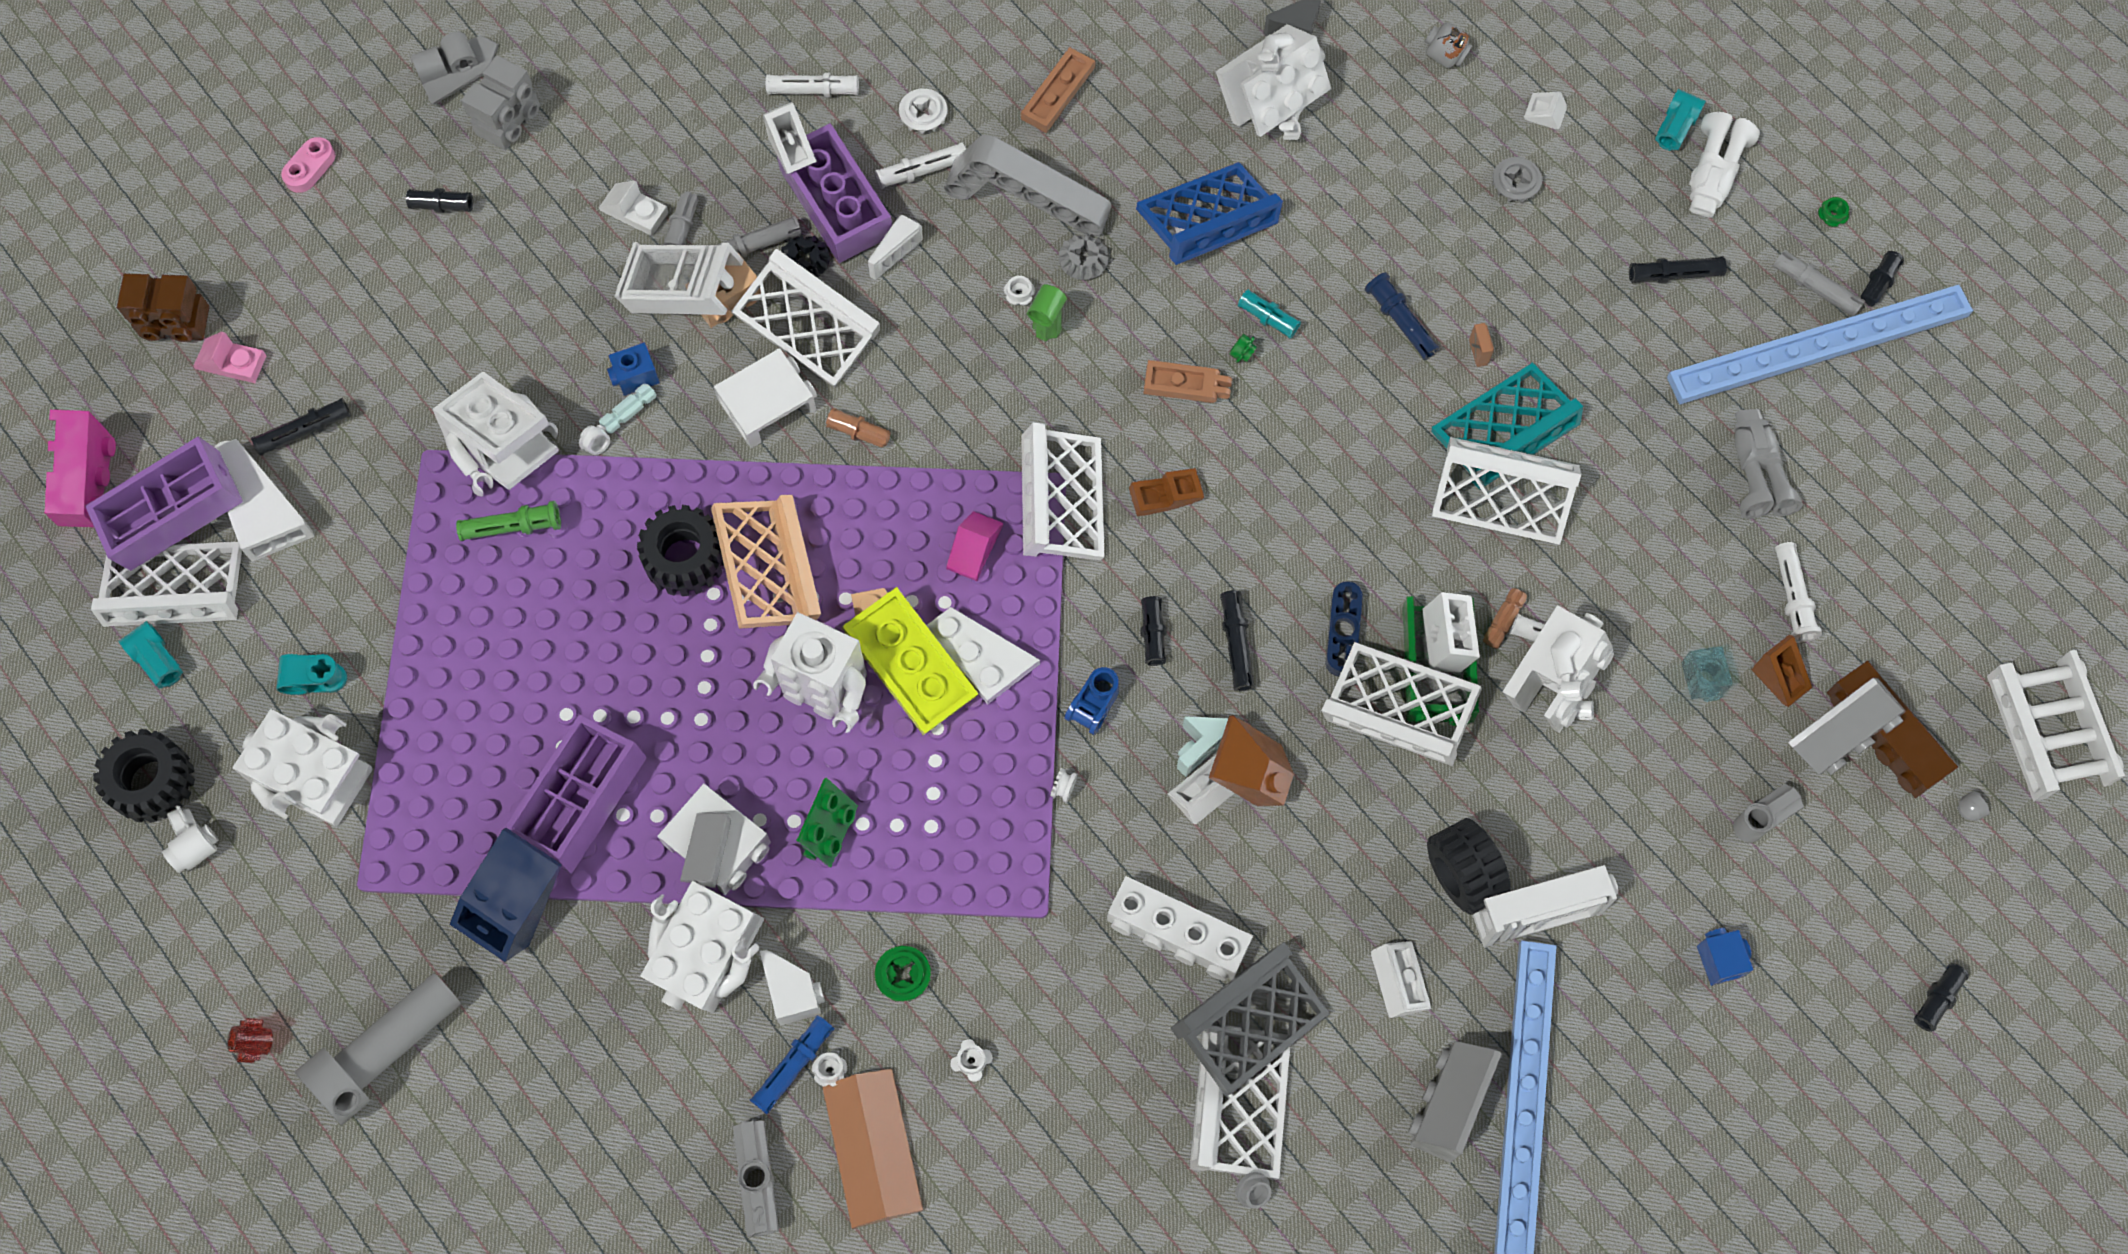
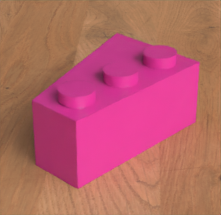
[44,409,116,528]

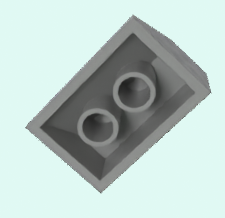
[1788,678,1906,776]
[1408,1041,1502,1163]

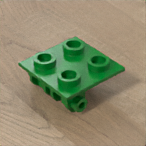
[796,777,858,868]

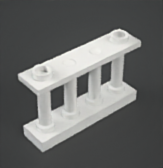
[1987,650,2125,802]

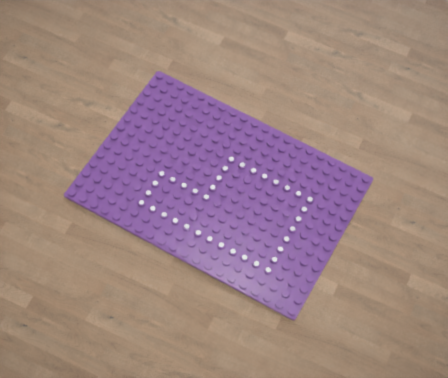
[357,450,1066,918]

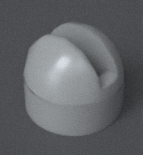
[1958,791,1990,821]

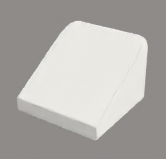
[1524,92,1567,129]

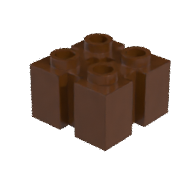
[116,273,210,342]

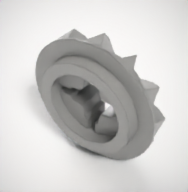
[1492,157,1542,203]
[1059,233,1109,280]

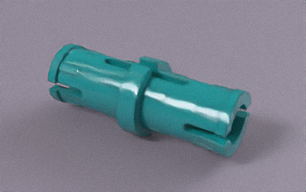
[1237,289,1301,339]

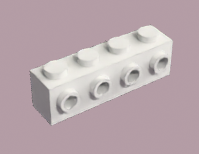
[1107,876,1253,981]

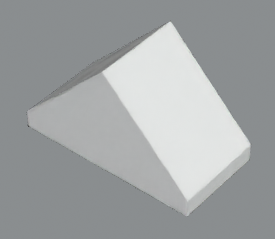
[763,102,816,174]

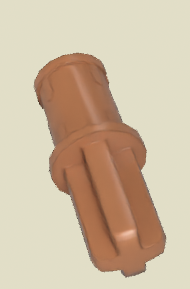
[826,408,891,447]

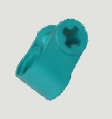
[276,654,347,695]

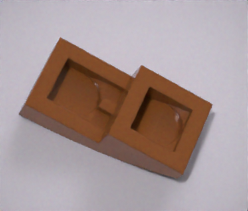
[1129,468,1204,517]

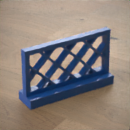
[1136,162,1283,265]

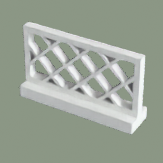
[731,248,880,388]
[1021,422,1104,561]
[1431,437,1581,545]
[91,542,242,627]
[1322,642,1482,766]
[1190,1021,1290,1180]

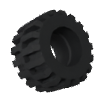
[637,505,724,597]
[93,729,195,823]
[1427,818,1511,915]

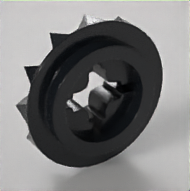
[781,234,830,277]

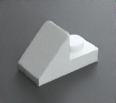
[599,180,669,236]

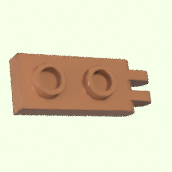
[1143,360,1232,403]

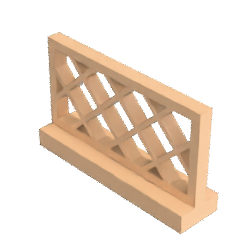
[711,495,821,629]

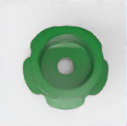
[1818,197,1849,227]
[1229,333,1257,363]

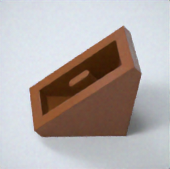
[1751,635,1812,707]

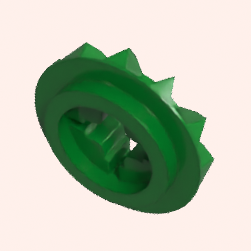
[875,946,931,1002]

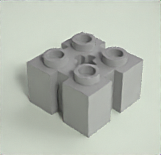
[461,55,540,151]

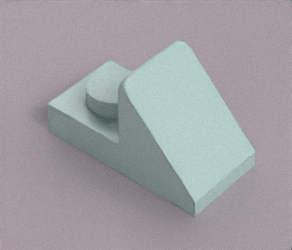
[1177,717,1228,777]

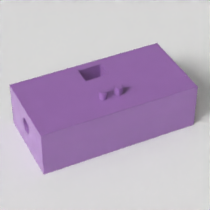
[85,436,243,571]
[504,714,647,874]

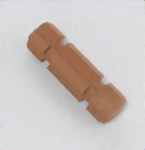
[1483,588,1527,649]

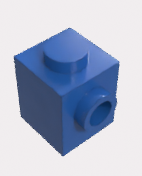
[607,342,660,396]
[1697,928,1754,986]

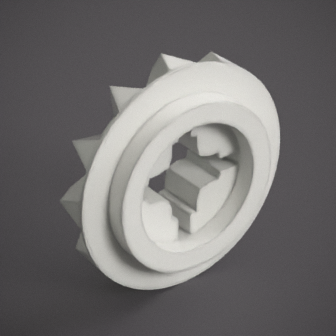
[899,89,948,134]

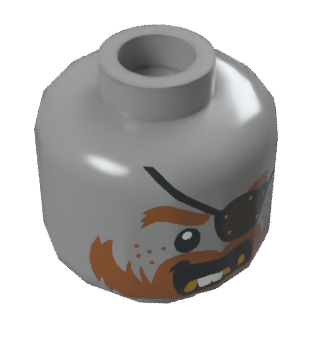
[1425,22,1472,68]

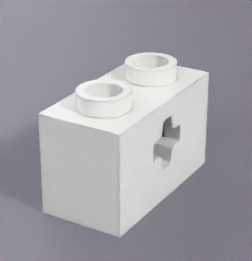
[1422,592,1480,673]

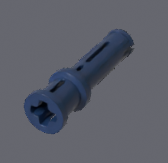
[1365,272,1440,361]

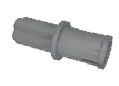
[663,191,698,245]

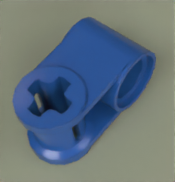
[1064,667,1119,735]

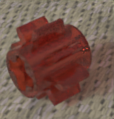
[227,1018,273,1063]

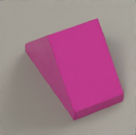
[946,511,1003,581]

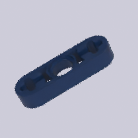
[1325,581,1363,677]

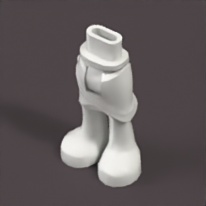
[1689,112,1760,218]

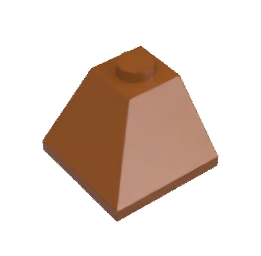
[1209,715,1294,807]

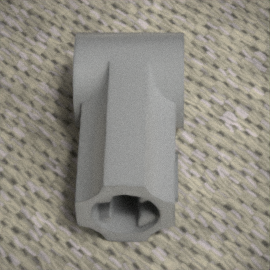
[1733,783,1804,843]

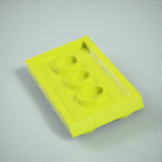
[842,587,978,736]

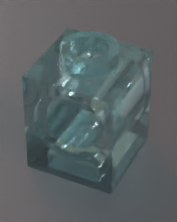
[1681,646,1733,702]

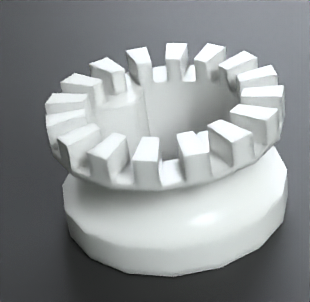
[1051,768,1078,803]

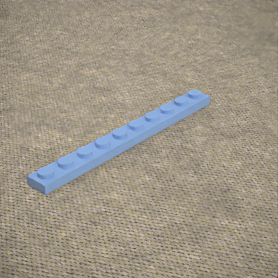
[1667,285,1973,405]
[1494,940,1557,1254]

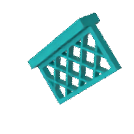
[1431,362,1584,490]

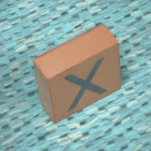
[1469,323,1494,367]

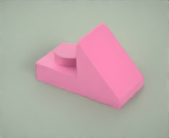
[193,332,266,383]

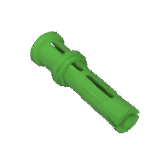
[456,500,561,541]

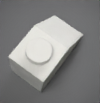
[760,950,825,1026]

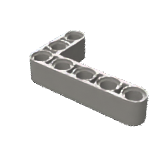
[944,135,1112,236]

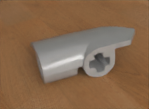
[410,32,498,105]

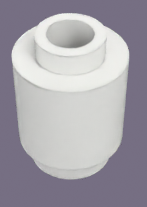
[162,823,219,873]

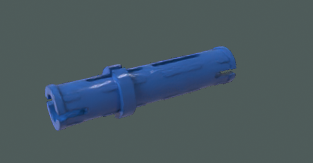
[749,1015,835,1115]

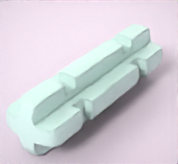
[599,384,656,434]

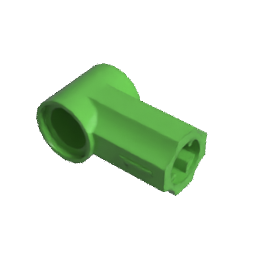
[1027,284,1067,341]

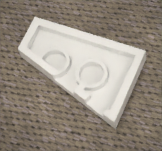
[926,607,1040,705]

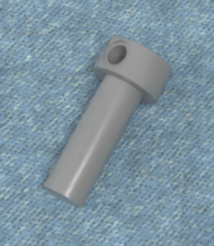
[294,973,461,1126]

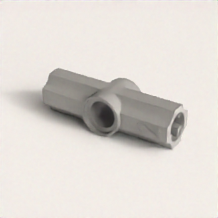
[733,1121,779,1237]

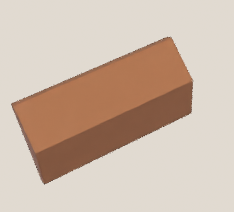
[822,1069,923,1229]

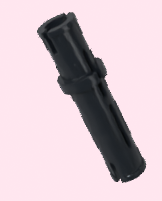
[1628,256,1727,284]
[251,398,352,456]
[1220,590,1255,692]

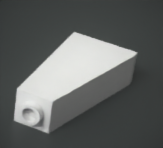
[214,439,315,562]

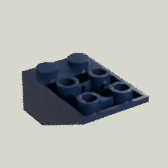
[449,828,562,962]

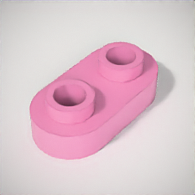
[281,137,335,193]

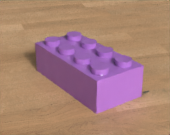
[777,123,892,263]

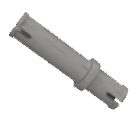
[717,216,802,259]
[1773,249,1865,317]

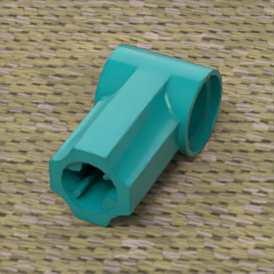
[1655,89,1706,151]
[118,621,184,689]

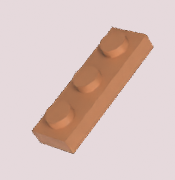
[1021,47,1095,133]

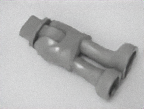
[1734,409,1803,519]

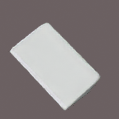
[1168,755,1234,825]
[1371,941,1431,1018]

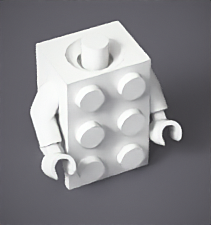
[1215,24,1331,140]
[433,371,558,497]
[1503,605,1614,733]
[753,612,867,733]
[232,709,373,828]
[640,881,765,1013]

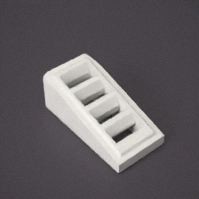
[868,214,923,280]

